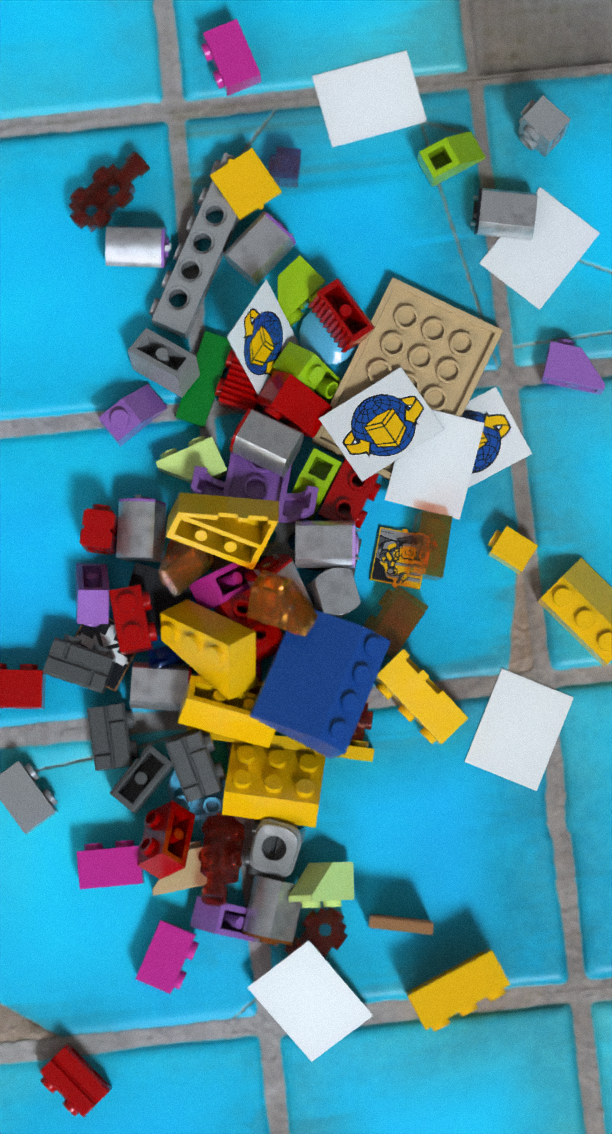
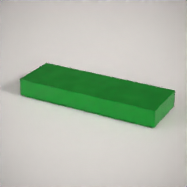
[175,331,233,428]

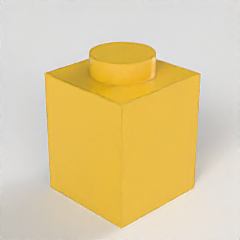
[487,526,538,575]

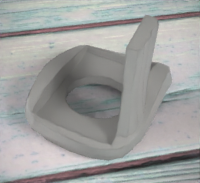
[250,819,306,877]

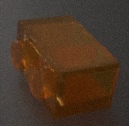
[406,511,453,581]
[363,586,429,659]

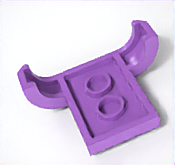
[191,452,319,523]

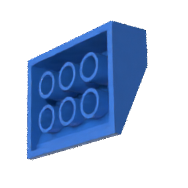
[249,604,391,759]

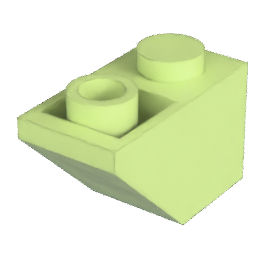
[156,435,227,483]
[288,862,354,908]

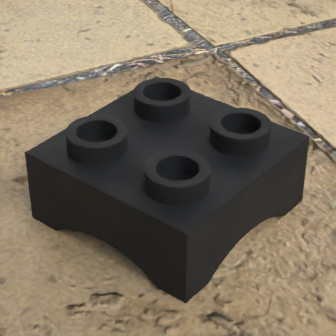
[128,562,195,637]

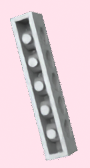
[149,153,239,339]

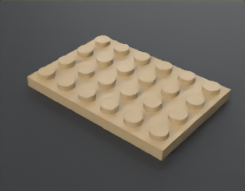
[312,277,503,481]

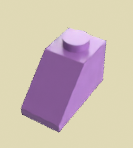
[541,339,605,395]
[98,384,168,447]
[76,563,110,627]
[190,896,254,942]

